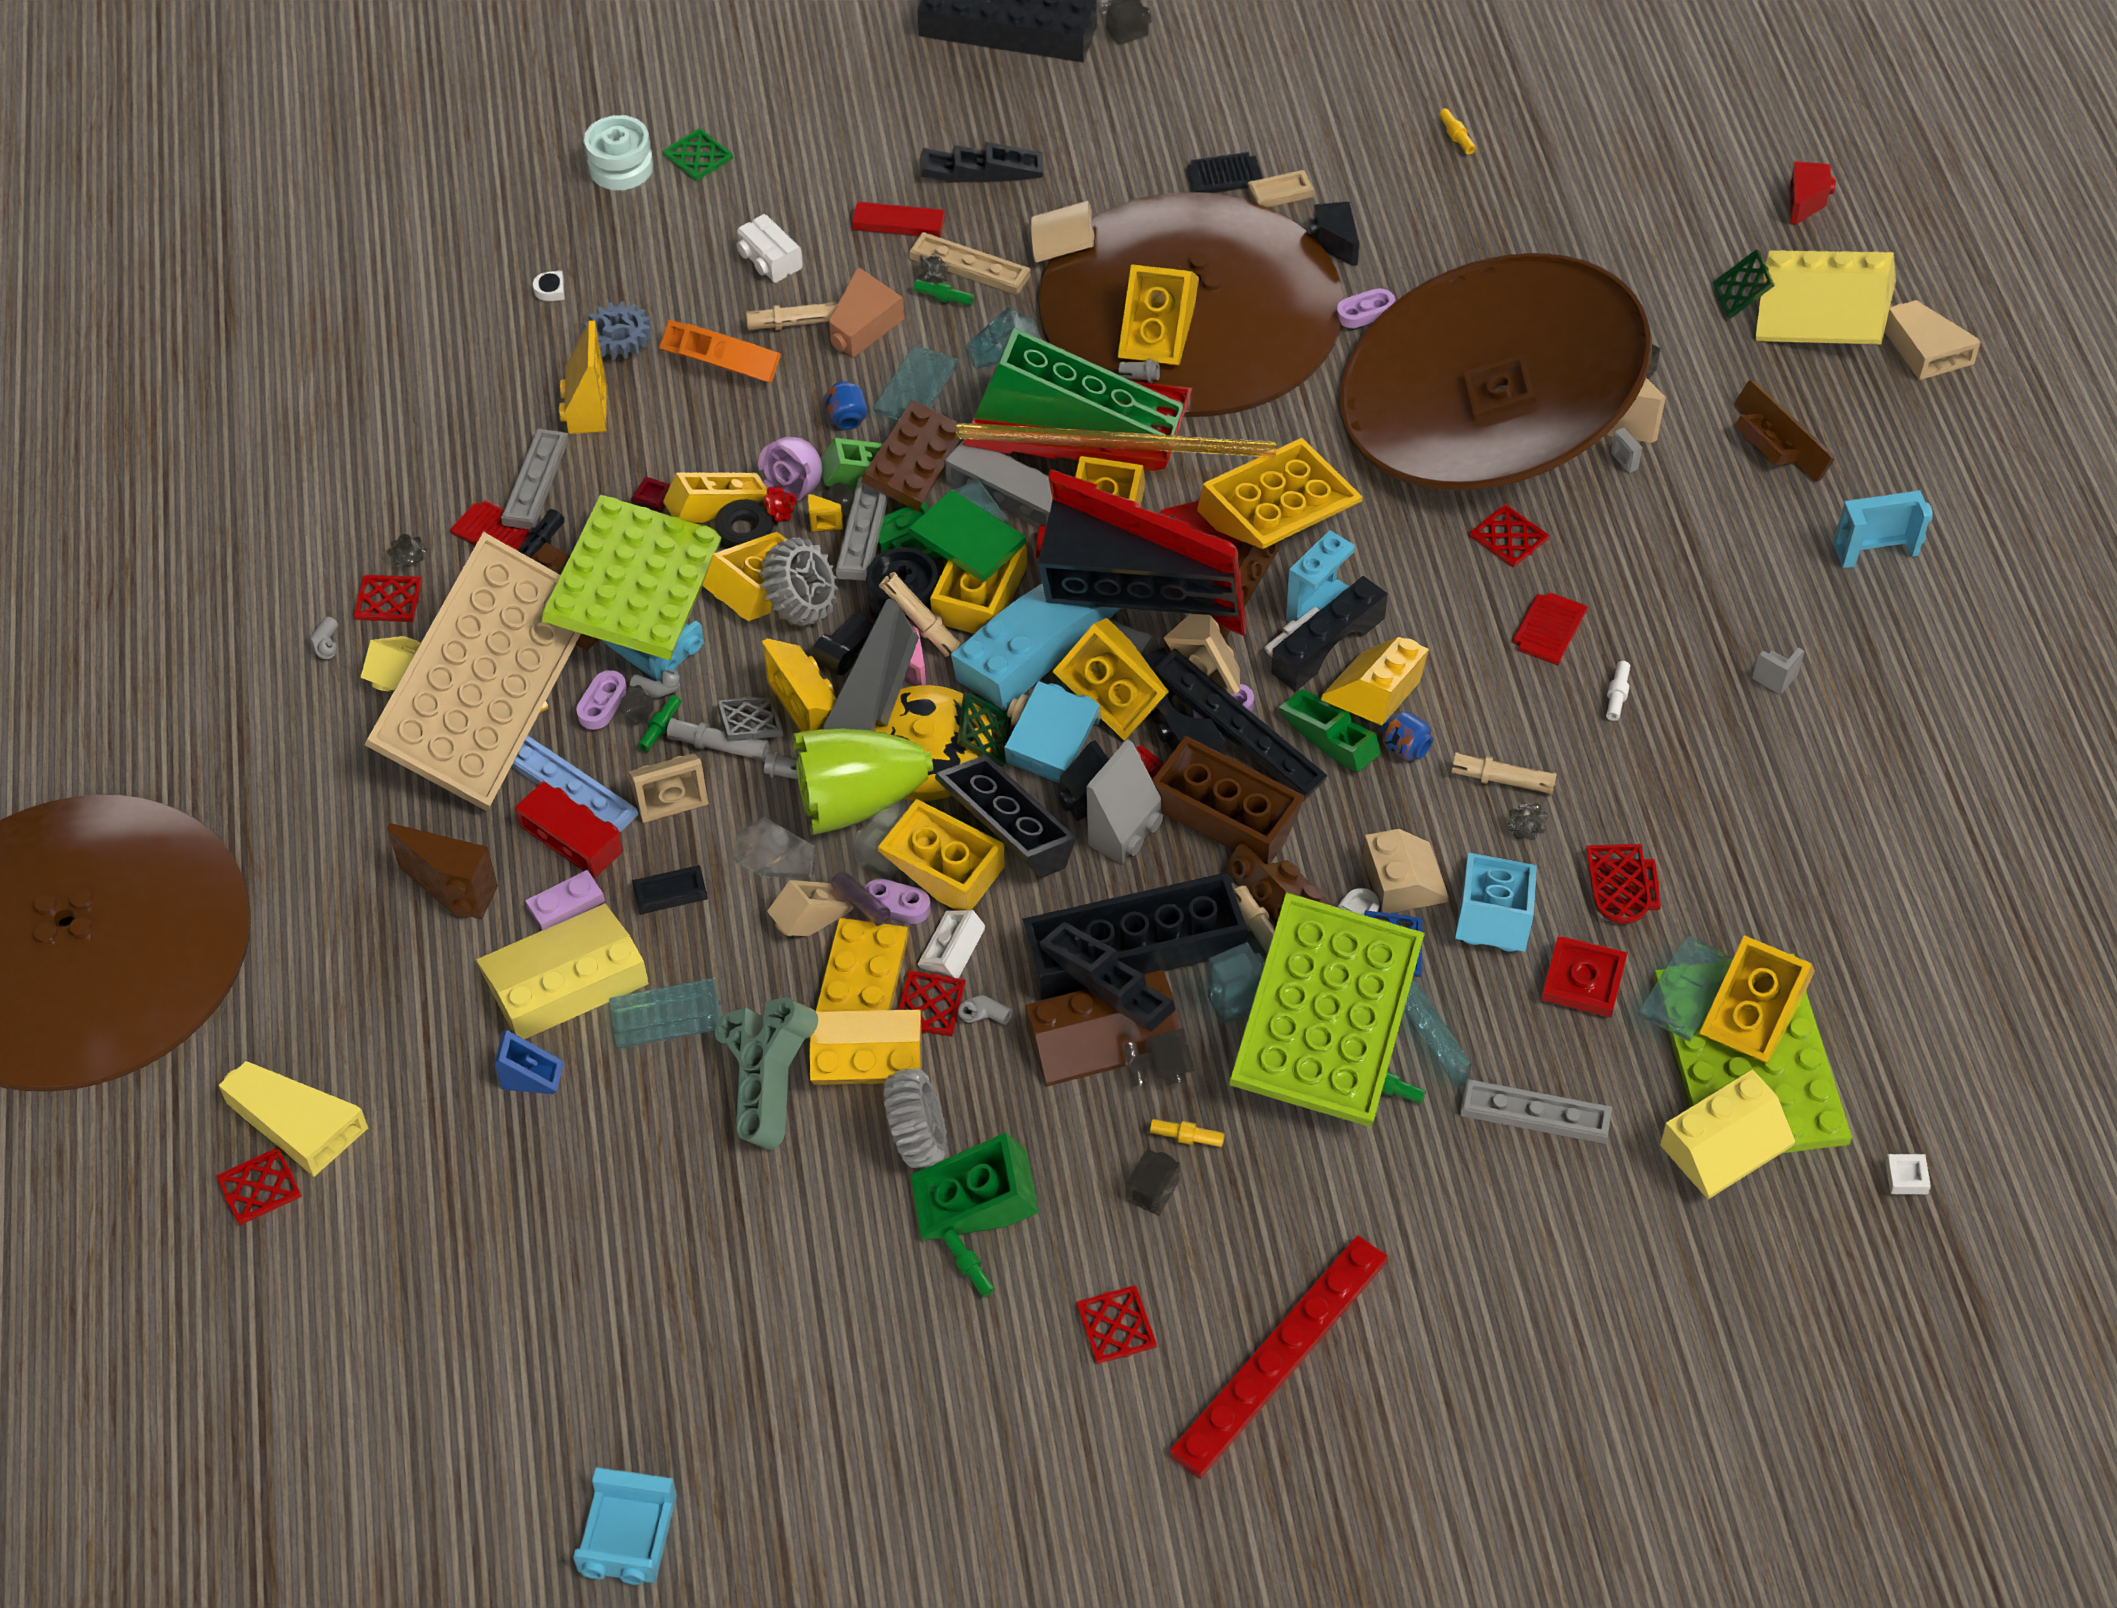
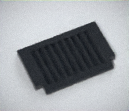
[1187,151,1263,193]

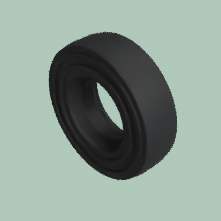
[715,499,773,549]

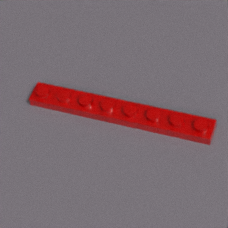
[1170,1235,1388,1480]

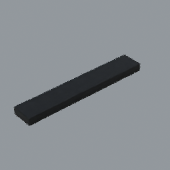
[1153,649,1327,802]

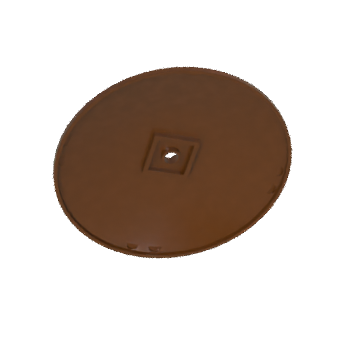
[1039,192,1344,417]
[1340,253,1652,491]
[0,795,251,1092]

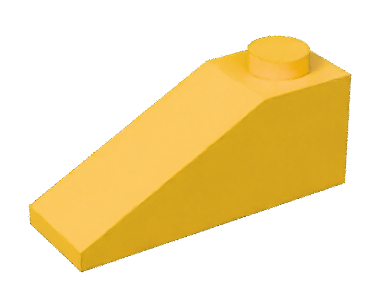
[663,473,767,523]

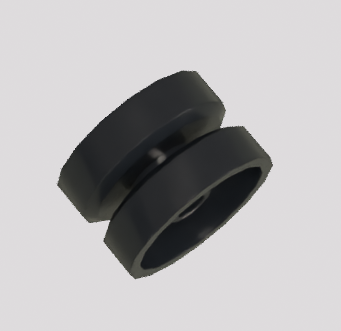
[866,547,939,629]

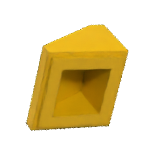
[808,494,843,532]

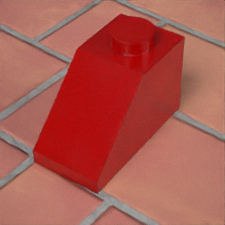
[1790,161,1836,225]

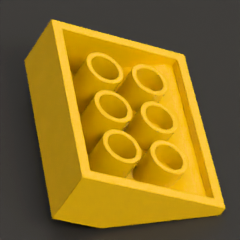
[1197,438,1363,549]

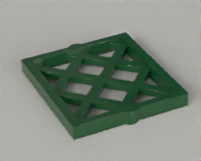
[1712,249,1775,319]
[957,692,1011,767]

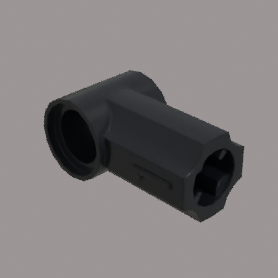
[811,612,874,676]

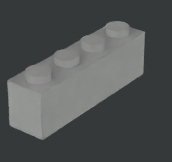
[945,440,1052,528]

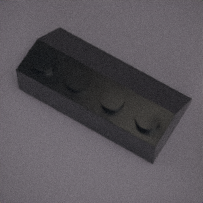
[935,755,1077,878]

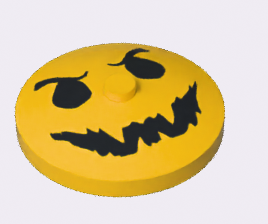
[874,685,992,801]

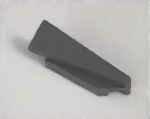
[823,599,919,731]

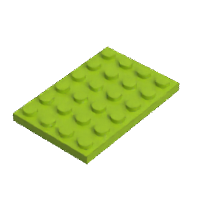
[542,494,721,660]
[1229,893,1425,1127]
[1653,954,1852,1153]

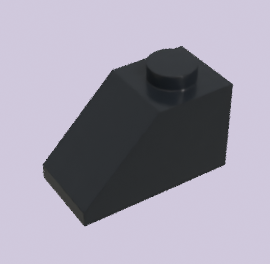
[1308,201,1360,266]
[1058,740,1109,821]

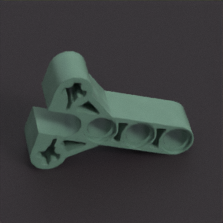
[715,997,818,1150]

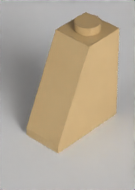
[1884,300,1981,380]

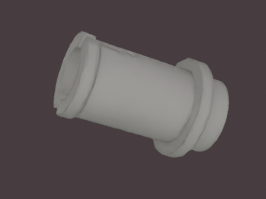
[1119,358,1160,383]
[764,751,797,779]

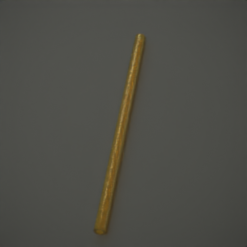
[956,423,1277,458]

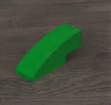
[1279,689,1381,773]

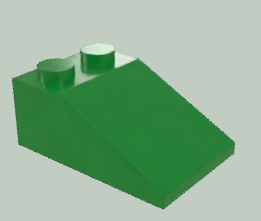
[910,1132,1039,1240]

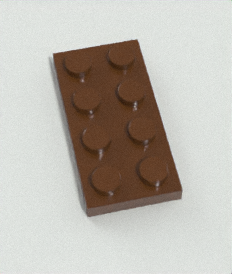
[861,400,968,511]

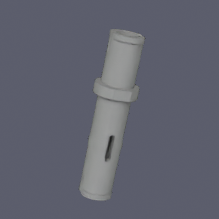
[667,718,769,762]

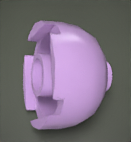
[758,436,823,501]

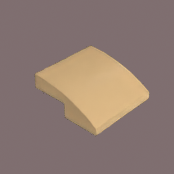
[1031,201,1094,262]

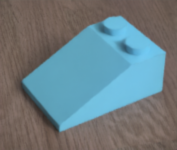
[1455,852,1537,952]

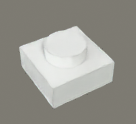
[1885,1154,1931,1194]

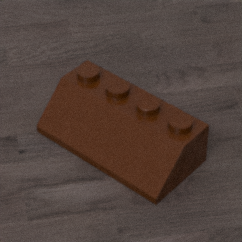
[1152,736,1305,865]
[1025,970,1184,1087]

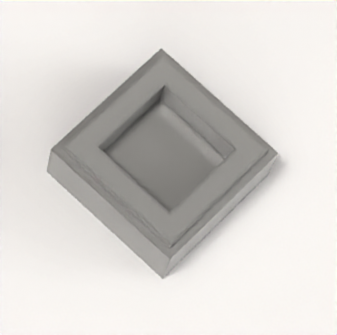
[1611,427,1642,473]

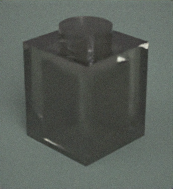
[1126,1148,1180,1216]

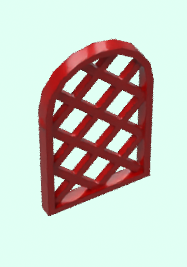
[1585,844,1651,924]

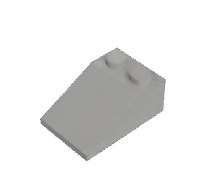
[1087,739,1163,865]

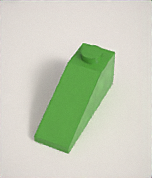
[821,438,884,489]

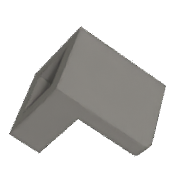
[1752,648,1805,695]

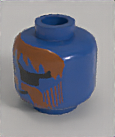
[824,381,868,430]
[1381,711,1433,761]

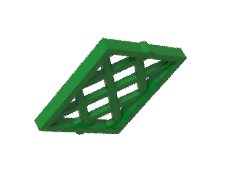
[662,128,734,181]

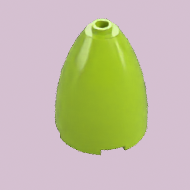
[792,728,933,835]

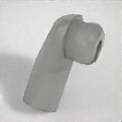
[310,617,339,659]
[629,670,680,699]
[958,995,1013,1025]

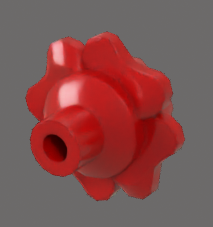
[764,485,796,523]

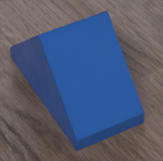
[495,1030,564,1094]

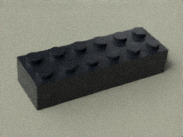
[917,0,1097,63]
[1022,872,1247,999]

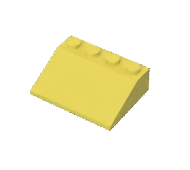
[1756,250,1896,344]
[476,903,649,1039]

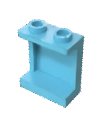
[1833,490,1932,568]
[1286,530,1355,622]
[602,621,704,681]
[1005,681,1101,783]
[573,1467,677,1585]

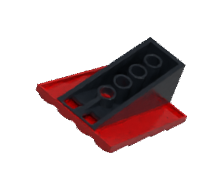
[1038,469,1247,637]

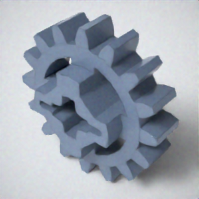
[584,301,652,360]

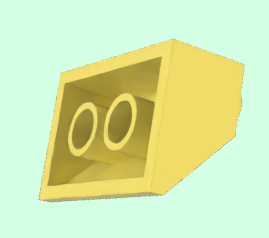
[361,636,421,692]
[1660,1069,1795,1199]

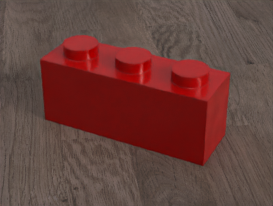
[515,781,623,879]

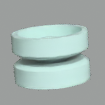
[584,115,653,190]

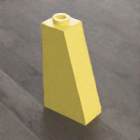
[219,1061,368,1177]

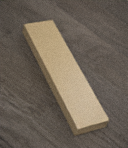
[909,232,1031,295]

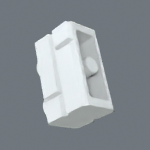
[736,214,803,283]

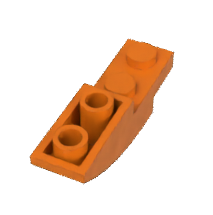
[659,319,781,383]

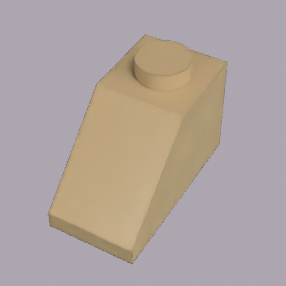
[767,880,854,936]

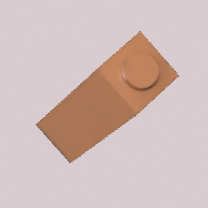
[829,268,905,358]

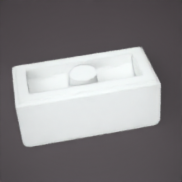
[918,910,985,978]

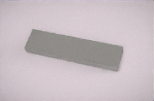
[502,428,569,529]
[836,477,889,581]
[1460,1079,1612,1144]

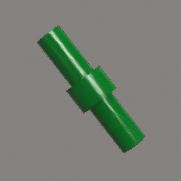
[913,279,974,306]
[637,695,682,753]
[1382,1071,1426,1104]
[942,1229,995,1298]

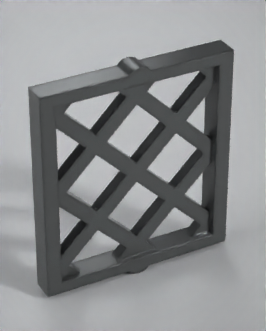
[718,696,783,741]

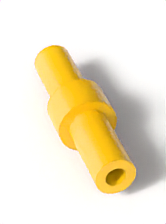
[1438,109,1476,155]
[1150,1119,1225,1147]

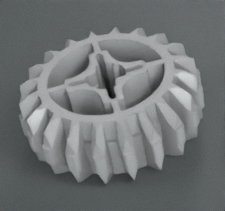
[759,537,840,627]
[883,1068,948,1168]

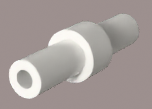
[1264,606,1320,657]
[1606,661,1630,721]

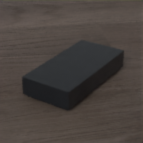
[632,865,708,915]

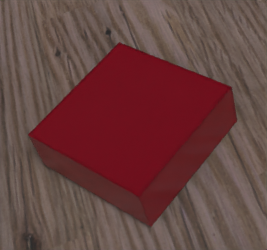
[631,476,671,513]

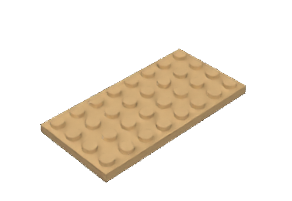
[364,532,581,811]

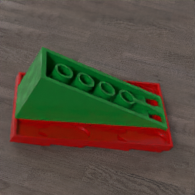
[962,328,1192,471]

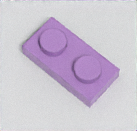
[525,870,605,931]

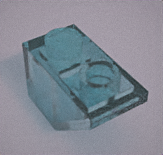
[967,307,1040,368]

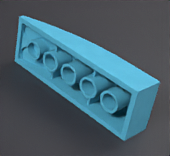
[951,584,1121,711]

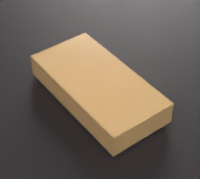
[1248,170,1314,207]

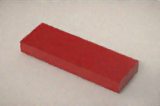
[852,201,945,238]

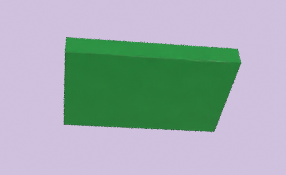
[909,489,1026,583]

